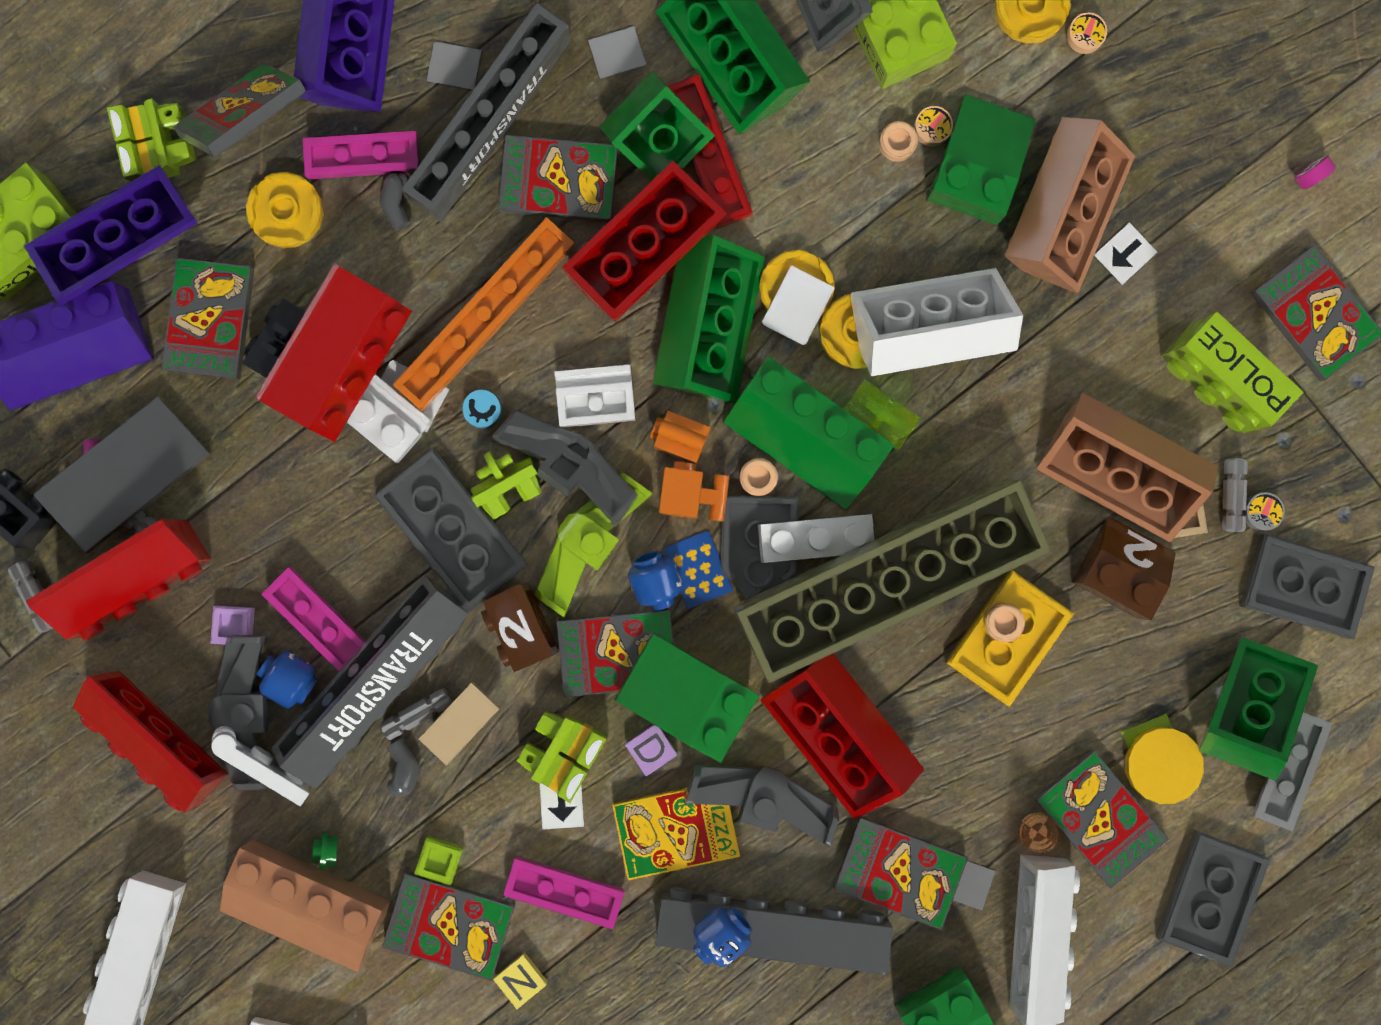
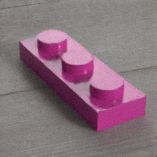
[303,131,420,179]
[261,567,366,671]
[503,856,625,929]

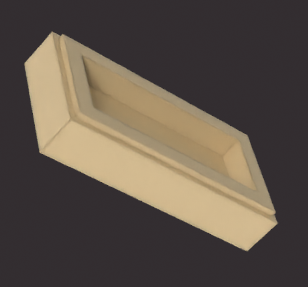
[419,682,501,766]

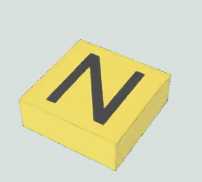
[493,952,548,1009]

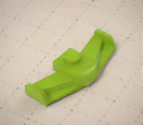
[534,472,653,617]

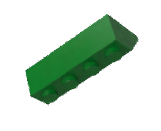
[656,0,811,135]
[652,235,765,403]
[723,356,895,510]

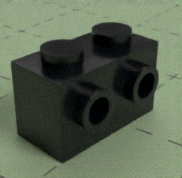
[0,468,57,548]

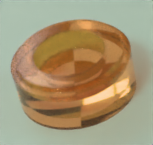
[1018,813,1059,853]

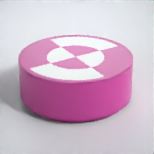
[1294,155,1336,189]

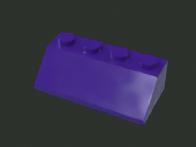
[294,0,395,112]
[24,165,197,306]
[0,281,154,410]

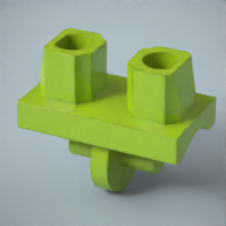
[470,451,541,519]

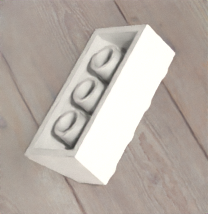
[851,268,1023,376]
[1009,854,1080,1025]

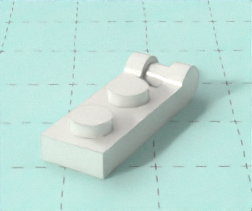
[212,726,309,806]

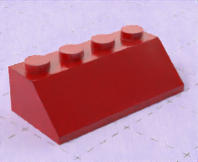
[562,161,727,322]
[255,264,412,442]
[26,519,211,641]
[760,654,924,820]
[73,671,228,813]

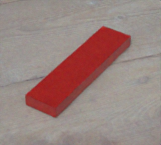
[668,74,753,229]

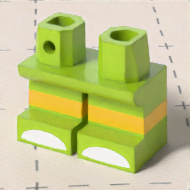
[107,99,196,182]
[517,711,608,803]

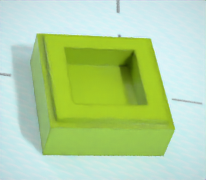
[414,835,464,886]

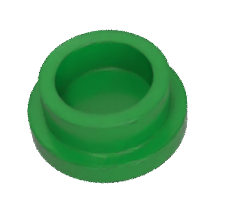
[311,831,338,871]

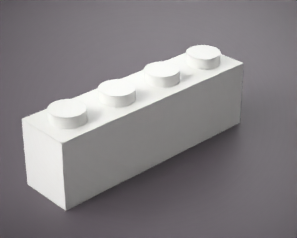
[83,870,186,1025]

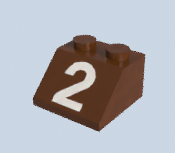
[1072,516,1176,620]
[481,582,559,672]

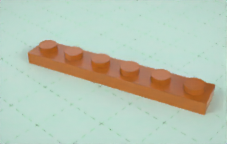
[393,217,576,412]

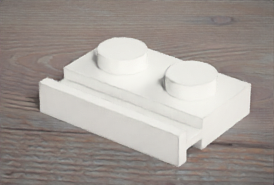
[554,364,636,428]
[347,374,433,464]

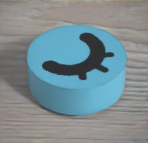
[463,390,502,429]

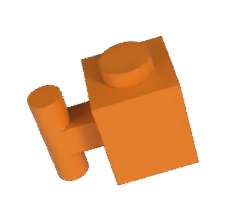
[650,411,711,465]
[659,462,730,522]

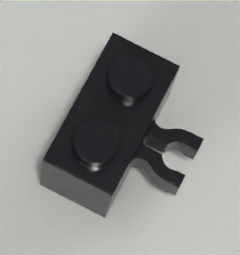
[242,298,305,378]

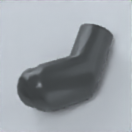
[379,172,411,231]
[386,737,420,797]

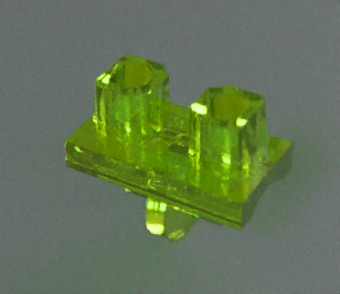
[844,379,921,450]

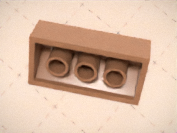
[1005,117,1135,293]
[1036,392,1218,542]
[220,840,391,973]

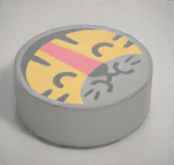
[1242,492,1285,531]

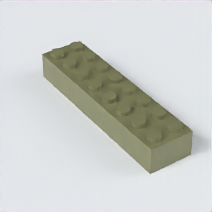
[732,478,1051,683]

